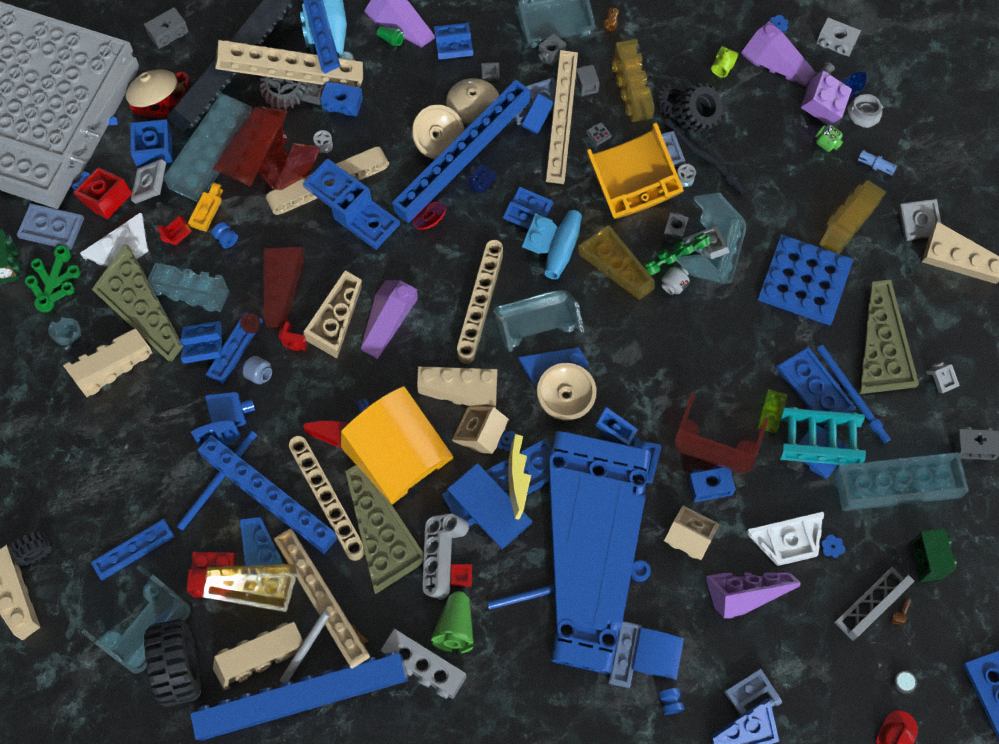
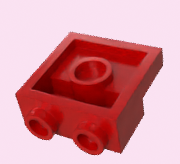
[187,552,235,598]

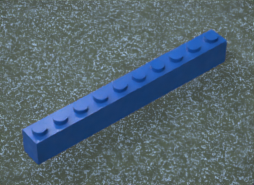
[392,80,530,223]
[191,651,409,741]

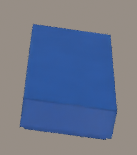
[522,94,554,134]

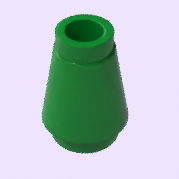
[377,26,404,46]

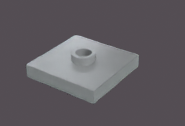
[131,159,166,203]
[899,199,941,241]

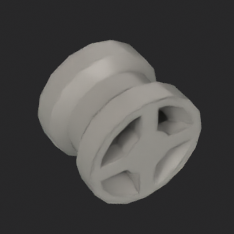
[313,130,333,154]
[677,164,696,187]

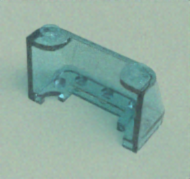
[515,0,596,48]

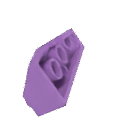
[365,0,435,47]
[741,21,816,87]
[361,280,418,359]
[706,573,801,618]

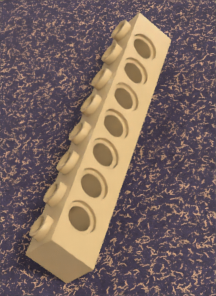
[215,40,363,88]

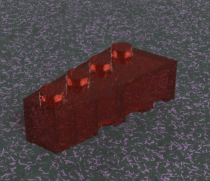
[213,107,282,187]
[263,247,305,327]

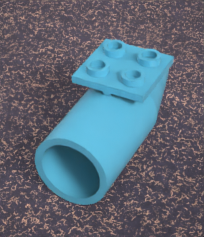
[300,0,347,59]

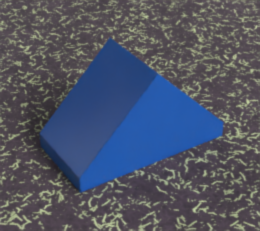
[596,407,638,446]

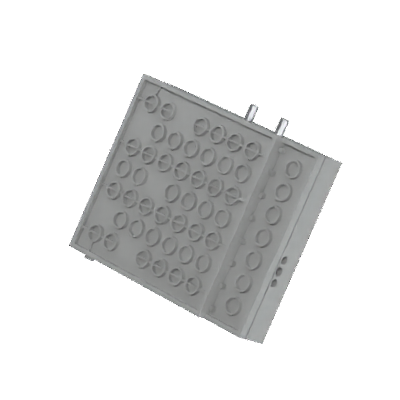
[0,2,140,209]

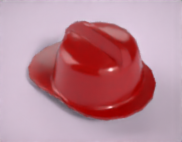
[876,711,918,744]

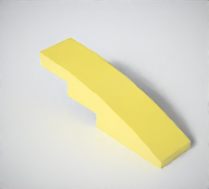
[508,434,531,520]

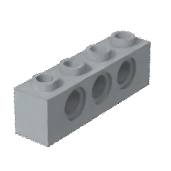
[380,629,467,699]

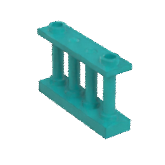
[780,407,866,467]

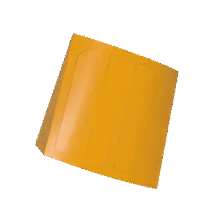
[587,123,684,219]
[341,387,453,504]

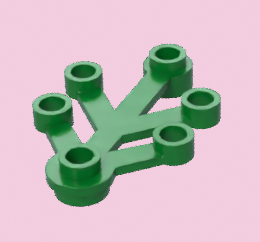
[644,233,711,276]
[25,245,81,312]

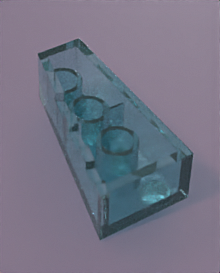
[147,263,229,312]

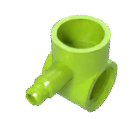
[711,46,738,77]

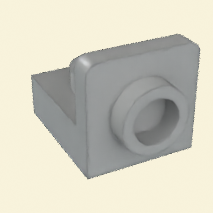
[926,362,960,393]

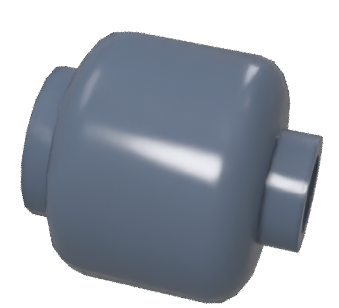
[243,356,272,384]

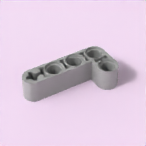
[423,514,469,600]

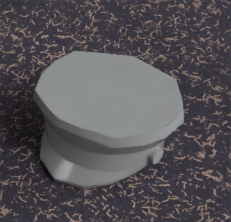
[848,94,883,128]

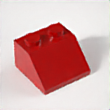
[73,167,132,219]

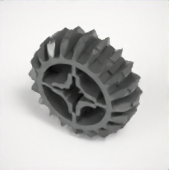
[259,76,308,110]

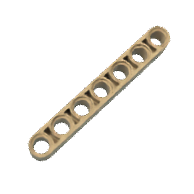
[266,147,389,215]
[457,240,503,364]
[289,436,365,561]

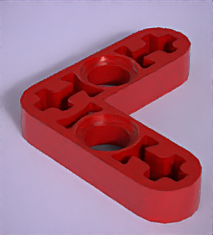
[129,72,191,119]

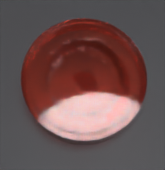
[240,313,261,334]

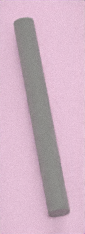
[280,610,330,683]

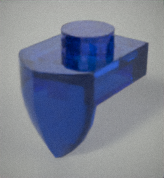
[840,72,867,98]
[469,164,497,192]

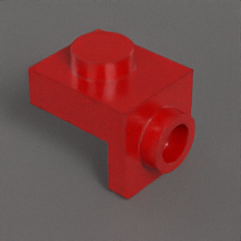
[157,216,192,245]
[279,322,308,351]

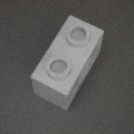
[816,18,861,57]

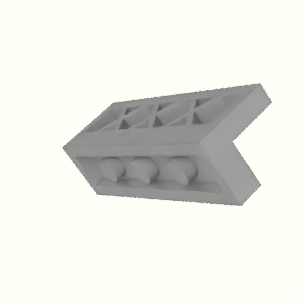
[834,567,914,641]

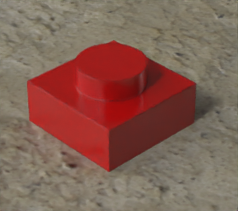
[451,564,472,587]

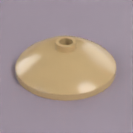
[126,69,177,107]
[446,78,499,125]
[412,105,465,159]
[537,363,596,420]

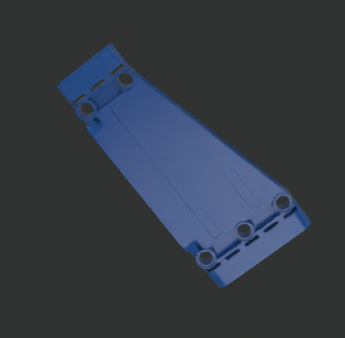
[548,431,651,674]

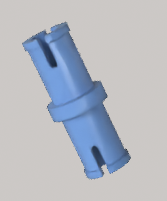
[858,150,897,176]

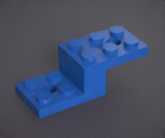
[303,158,400,250]

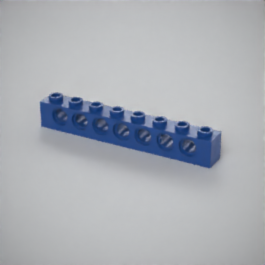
[198,435,337,554]

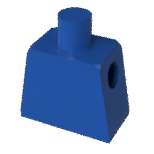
[205,392,255,428]

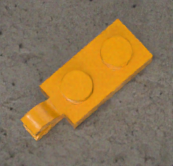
[188,183,223,232]

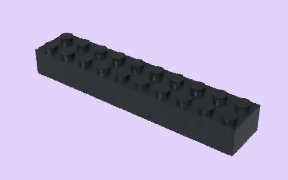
[166,0,295,132]

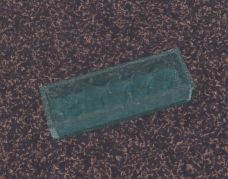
[164,93,256,202]
[834,452,969,511]

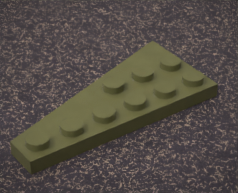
[92,244,183,361]
[860,280,919,394]
[345,465,424,594]

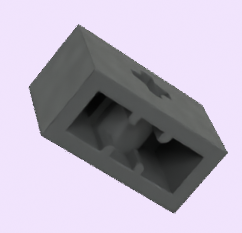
[144,8,189,49]
[953,427,999,460]

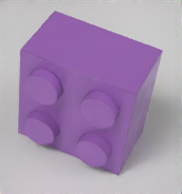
[801,71,852,125]

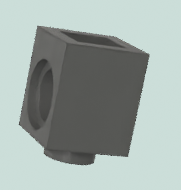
[538,33,566,66]
[575,65,599,96]
[663,212,689,244]

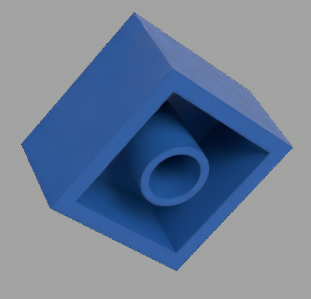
[130,119,173,166]

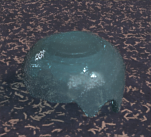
[48,317,81,345]

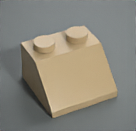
[452,406,509,454]
[664,506,719,560]

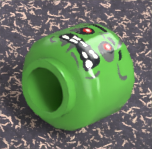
[815,125,843,152]

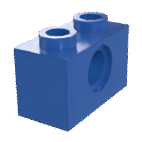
[321,81,363,116]
[688,465,736,503]

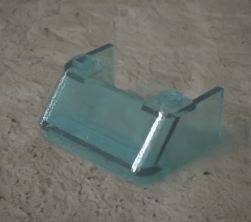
[677,193,746,284]
[493,290,584,352]
[82,565,190,673]

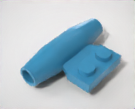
[522,210,582,279]

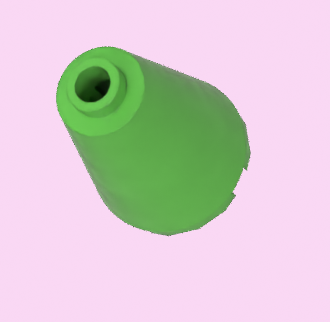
[431,591,474,653]

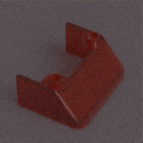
[245,107,320,190]
[675,393,769,474]

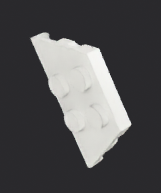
[80,213,149,267]
[747,512,824,566]

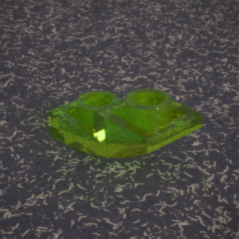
[758,389,787,434]

